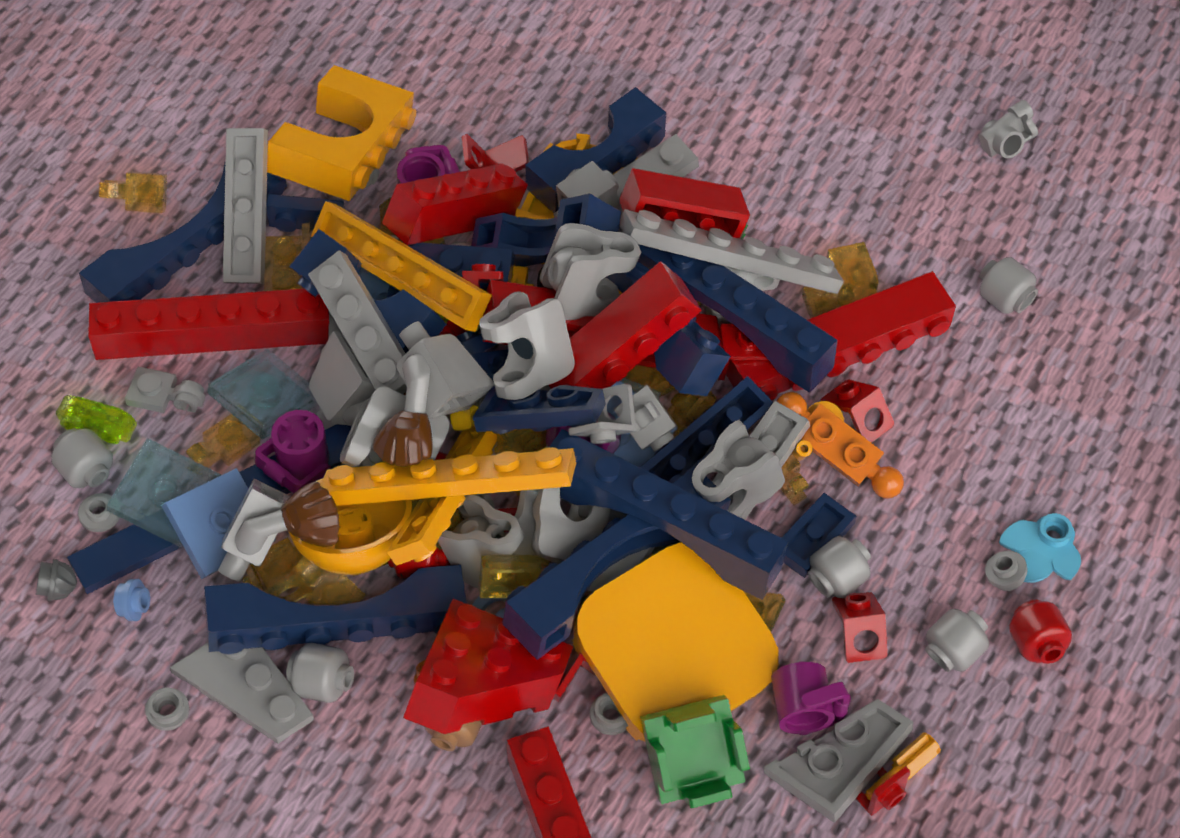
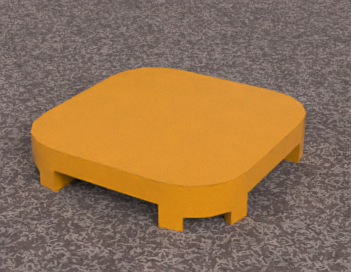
[572,542,779,742]

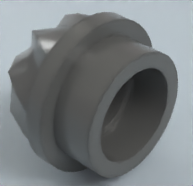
[36,559,77,601]

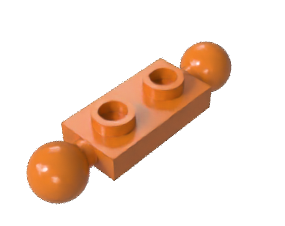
[777,392,904,499]

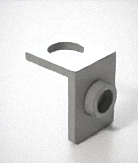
[569,384,636,444]

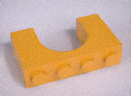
[267,65,416,201]

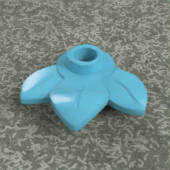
[999,513,1081,583]

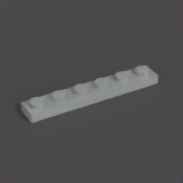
[620,209,844,294]

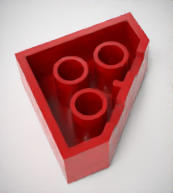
[403,599,573,734]

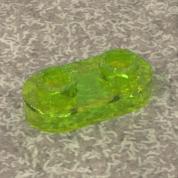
[56,395,137,444]

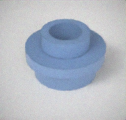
[113,579,150,621]

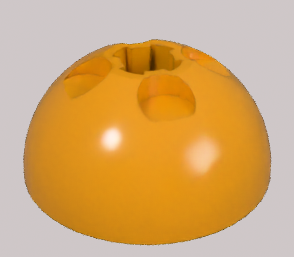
[288,478,413,575]

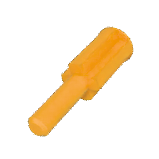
[866,732,941,800]

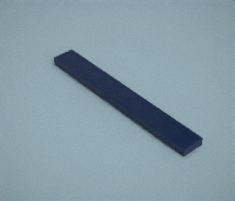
[67,424,352,594]

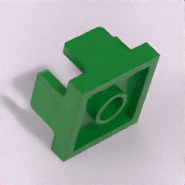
[640,695,750,808]

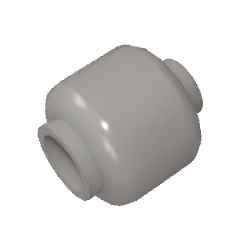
[979,257,1038,314]
[51,428,113,488]
[808,536,871,598]
[925,609,989,672]
[286,643,354,703]

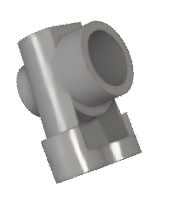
[978,99,1038,159]

